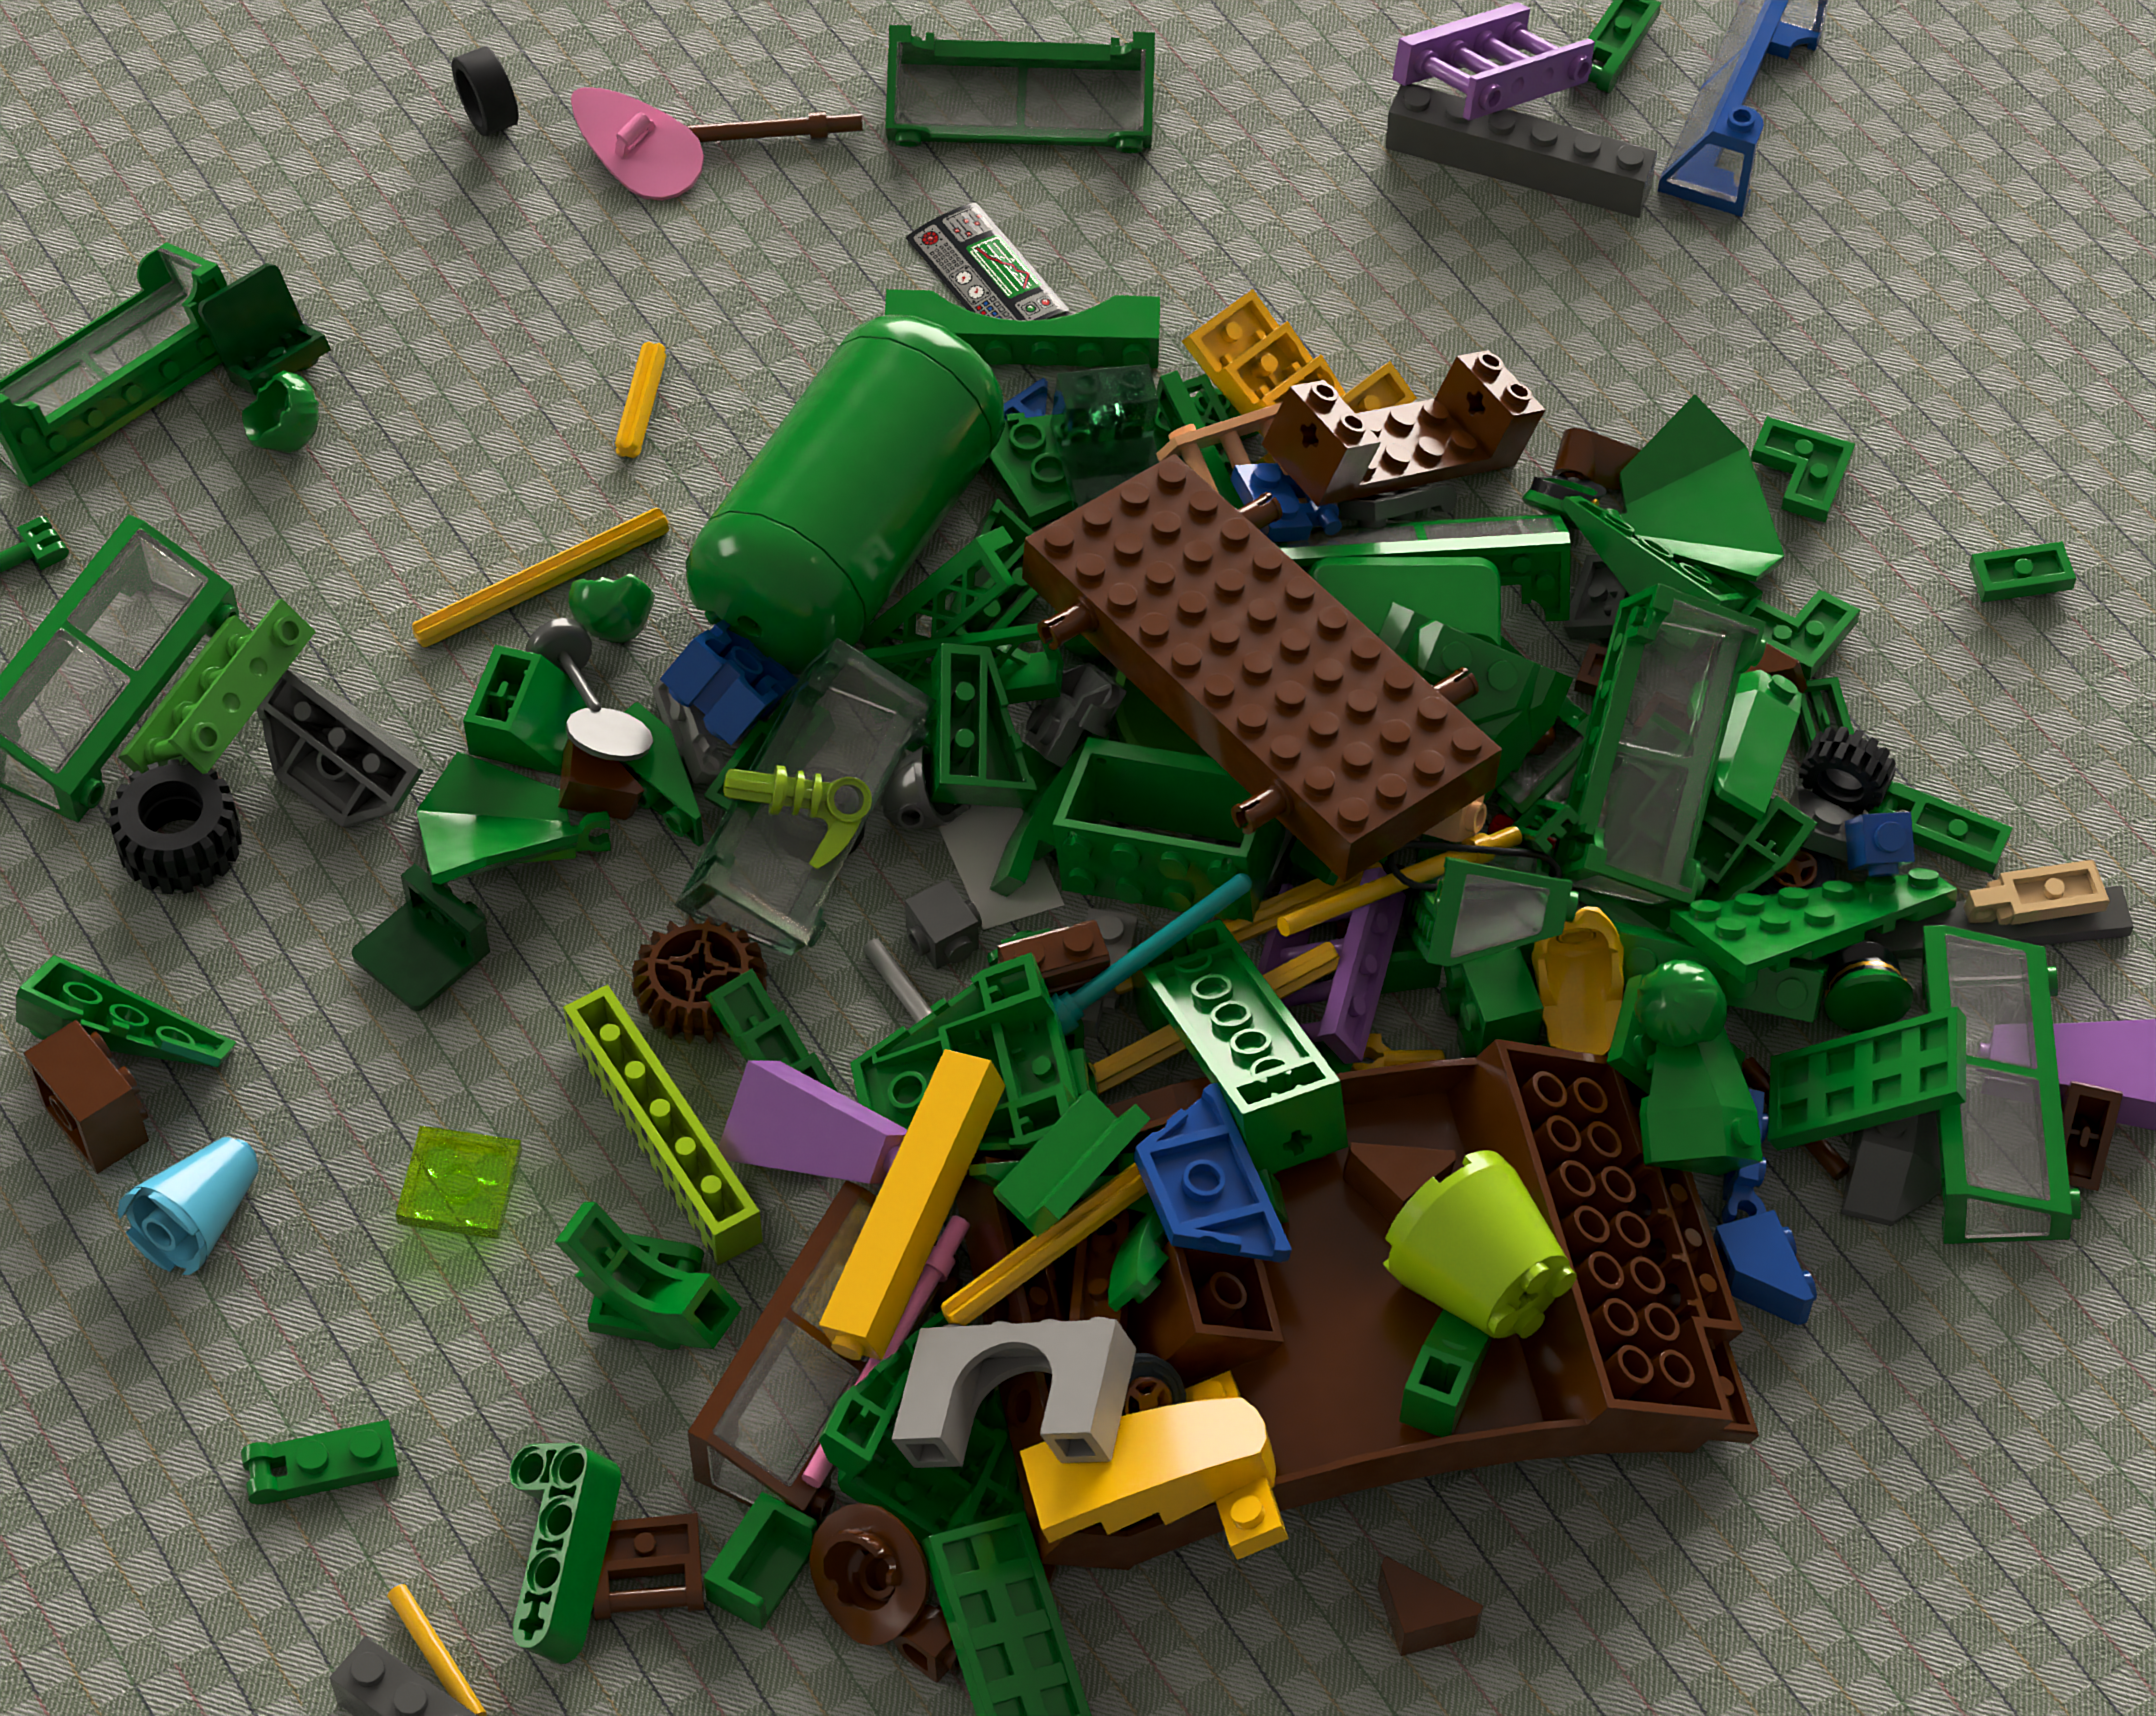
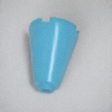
[117,1137,259,1275]

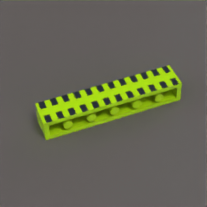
[563,984,763,1265]

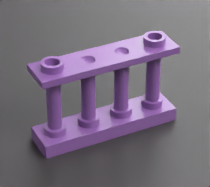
[1392,2,1595,121]
[1258,867,1406,1064]

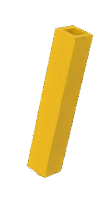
[818,1049,1006,1361]

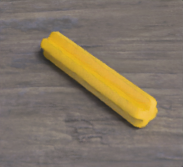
[615,341,666,458]

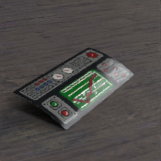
[906,202,1069,321]

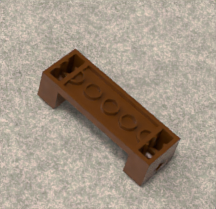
[1261,350,1546,506]

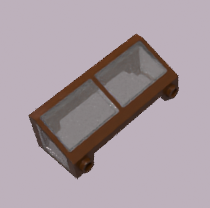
[687,1180,963,1520]

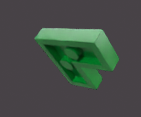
[1751,416,1855,523]
[1733,589,1860,680]

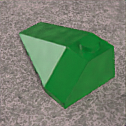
[1560,496,1748,651]
[16,955,237,1068]
[1639,1027,1763,1176]

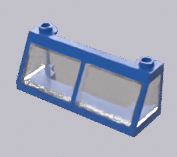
[1657,0,1829,217]

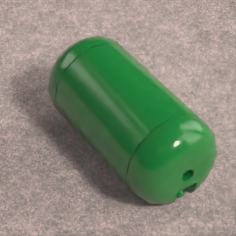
[686,314,1005,675]

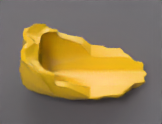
[1532,906,1624,1056]

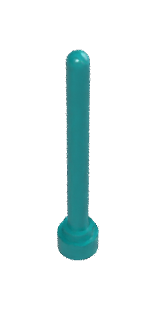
[1050,873,1252,1037]

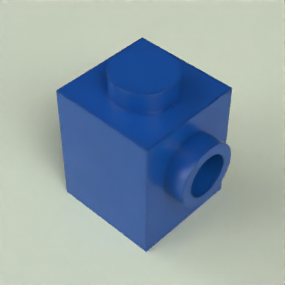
[1845,812,1915,877]

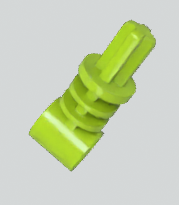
[723,765,872,869]

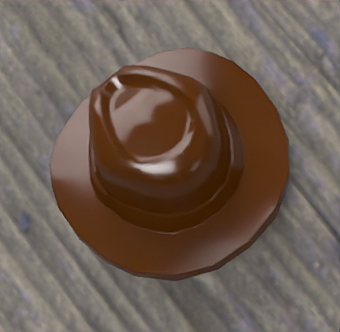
[809,1503,930,1646]

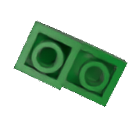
[1108,1207,1169,1312]

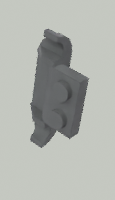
[1025,663,1127,768]

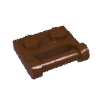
[593,1513,705,1621]

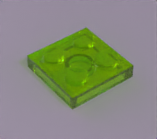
[395,1126,522,1239]

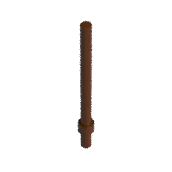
[687,111,863,143]

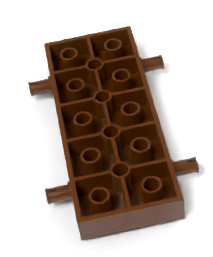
[1022,454,1502,883]

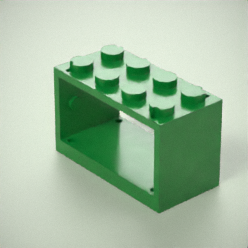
[1052,737,1285,923]

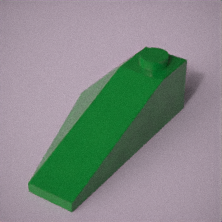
[1685,670,1802,821]

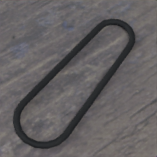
[1387,840,1562,891]

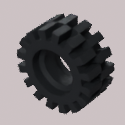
[1799,727,1896,815]

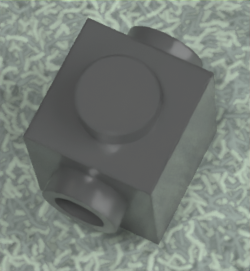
[905,879,982,970]

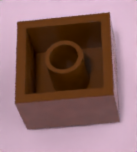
[24,1020,149,1174]

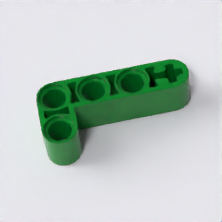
[509,1443,621,1665]

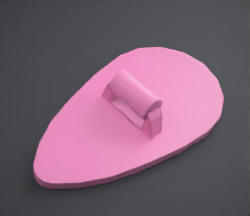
[571,87,704,201]

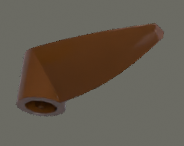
[1552,428,1641,490]

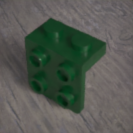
[198,263,331,396]
[352,863,490,1011]

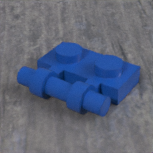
[1230,463,1342,542]

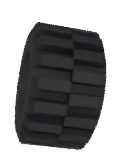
[109,759,242,895]

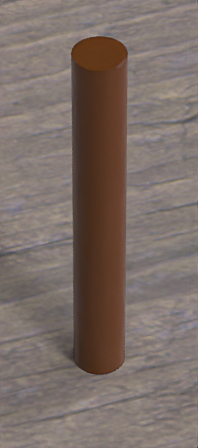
[1742,1057,1850,1181]

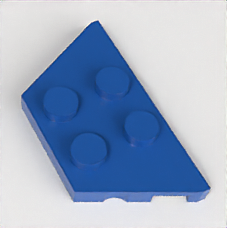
[1133,1083,1292,1263]

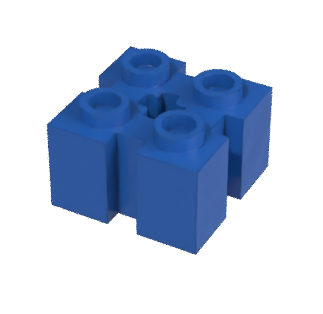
[660,620,799,746]

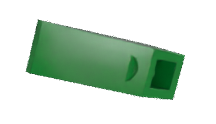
[619,702,704,847]
[1399,1309,1493,1437]

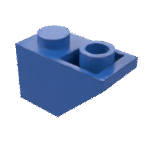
[1713,1210,1817,1325]

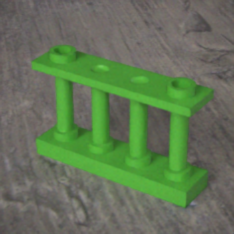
[118,598,316,774]

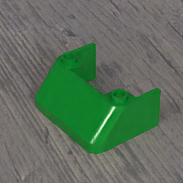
[1307,557,1501,648]

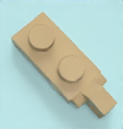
[1963,860,2110,925]

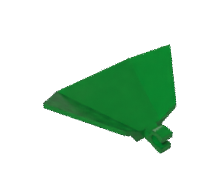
[1604,394,1785,582]
[416,751,611,885]

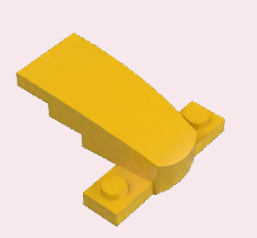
[1181,289,1417,464]
[1020,1371,1288,1560]

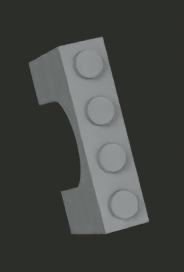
[892,1317,1136,1468]

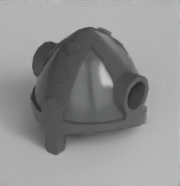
[881,745,971,829]

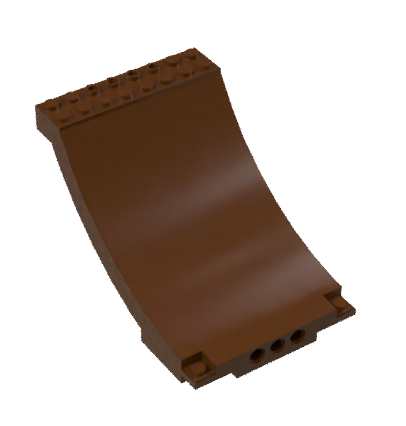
[956,1039,1759,1570]

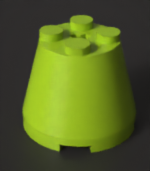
[1383,1150,1577,1338]

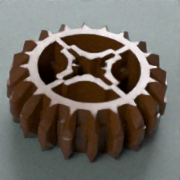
[632,914,768,1045]

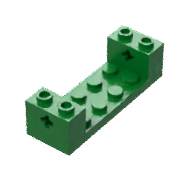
[1127,919,1349,1175]

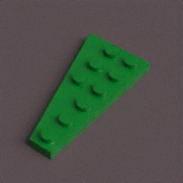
[986,388,1260,528]
[1669,868,1957,984]

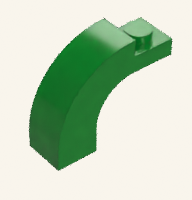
[554,1202,742,1349]

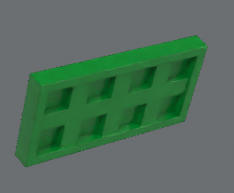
[1768,1006,1966,1151]
[921,1511,1092,1716]

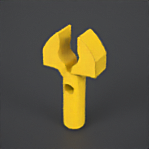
[1351,1033,1445,1071]

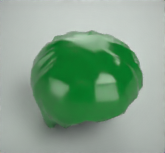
[242,371,320,453]
[568,574,655,643]
[1635,960,1727,1048]

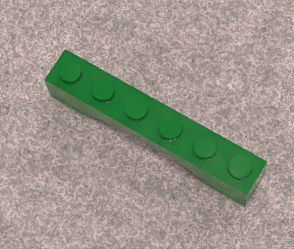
[885,289,1160,369]

